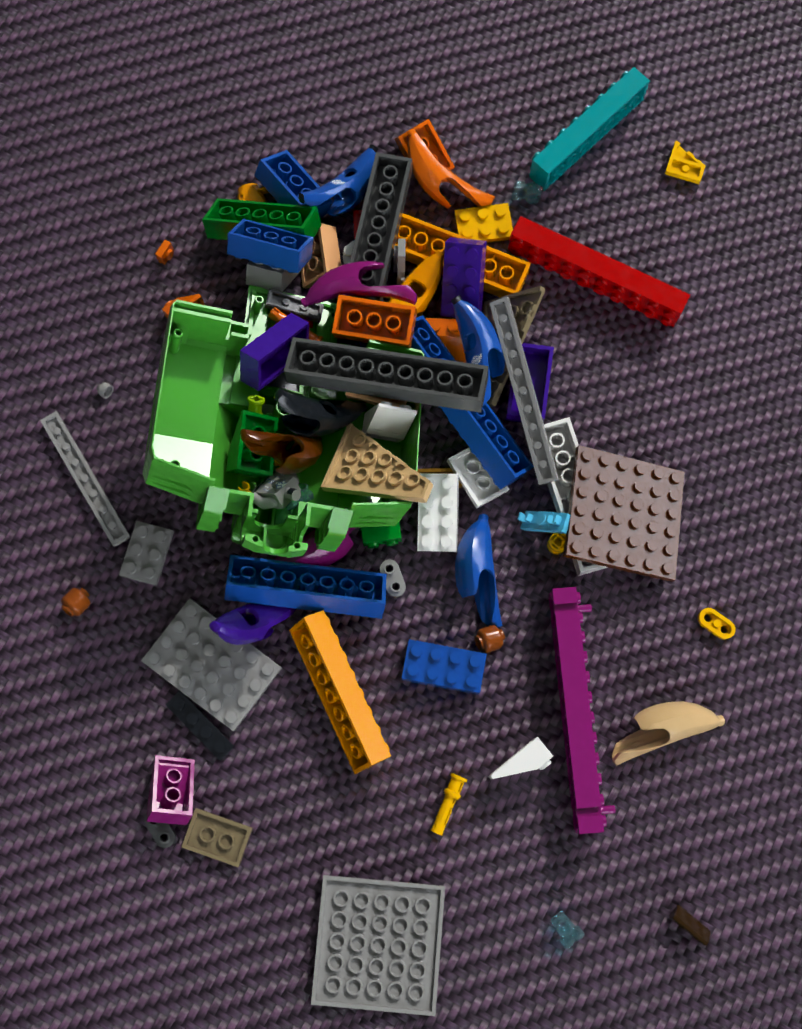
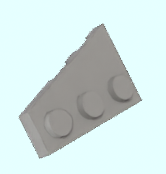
[393,239,406,285]

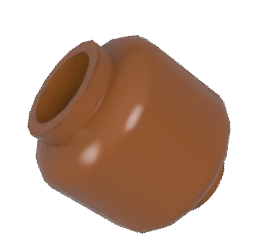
[61,588,91,617]
[474,625,505,653]

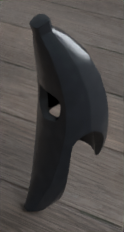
[274,388,367,437]

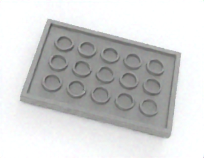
[141,598,282,732]

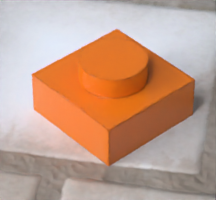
[155,240,174,265]

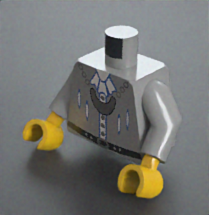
[238,459,301,510]

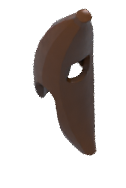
[240,429,323,475]

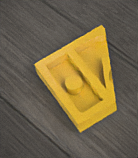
[665,141,706,185]

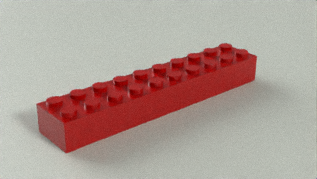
[508,216,691,327]

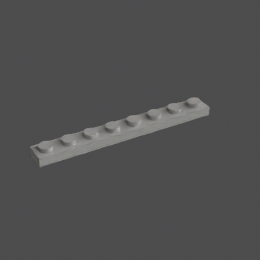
[40,411,131,547]

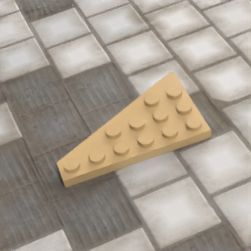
[320,423,433,503]

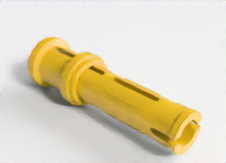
[430,773,468,835]

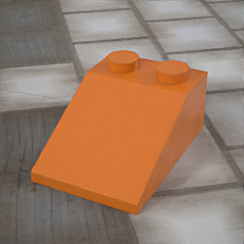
[394,119,455,170]

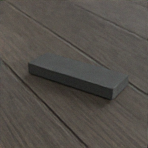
[265,289,324,324]

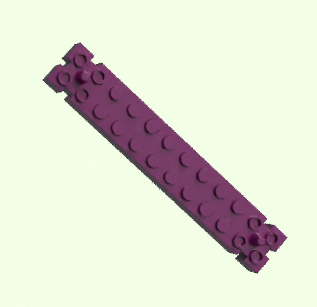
[548,587,616,834]

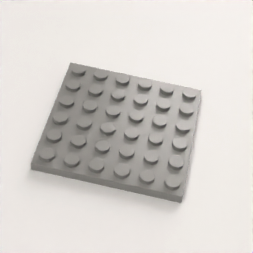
[311,875,445,1016]

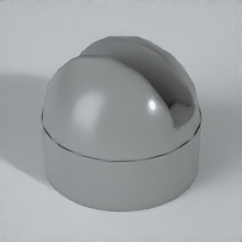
[97,382,114,399]

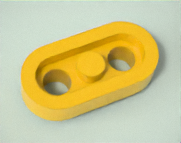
[698,608,735,640]

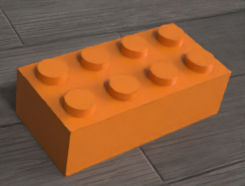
[332,295,417,348]

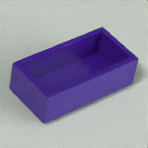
[441,237,487,318]
[240,313,309,391]
[505,343,554,423]

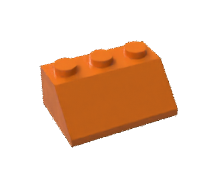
[426,318,466,363]

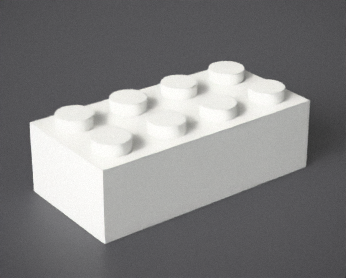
[417,473,459,552]

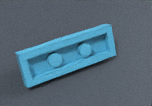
[518,511,570,534]

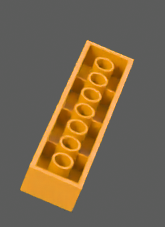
[393,213,531,297]
[289,610,391,774]

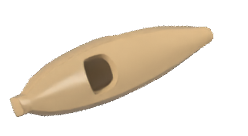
[611,701,725,766]

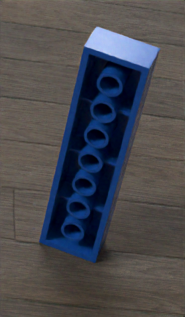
[224,554,387,619]

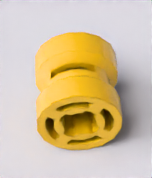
[547,533,566,555]

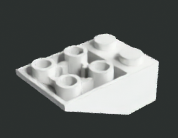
[362,401,417,443]

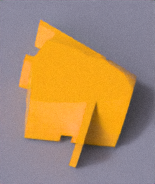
[237,183,269,203]

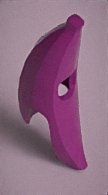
[301,261,417,307]
[274,527,356,566]

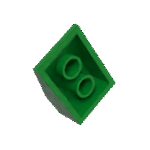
[226,410,279,478]

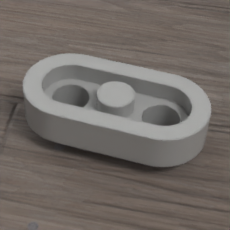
[380,559,406,598]

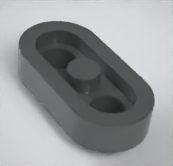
[145,814,176,848]

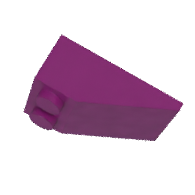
[146,755,195,825]

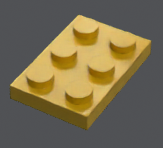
[454,203,513,243]

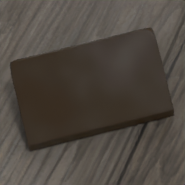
[669,905,710,946]

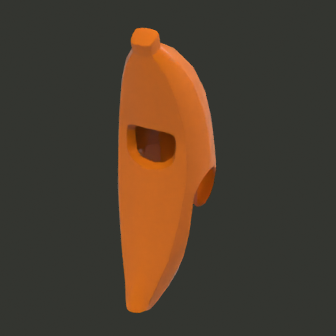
[407,128,495,209]

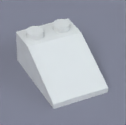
[488,737,553,779]

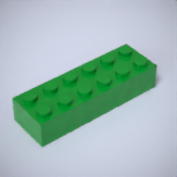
[202,198,321,240]

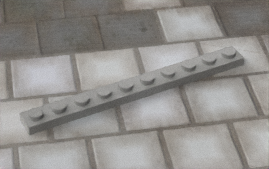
[490,296,559,486]

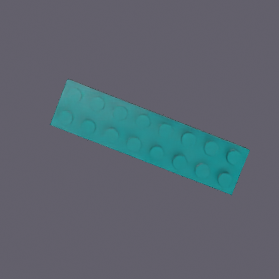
[529,67,650,191]

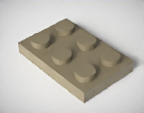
[182,808,253,867]

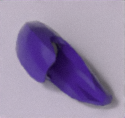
[209,603,297,645]

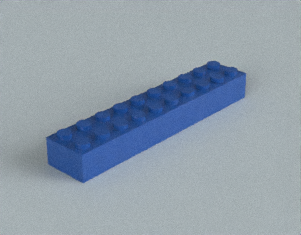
[411,315,534,490]

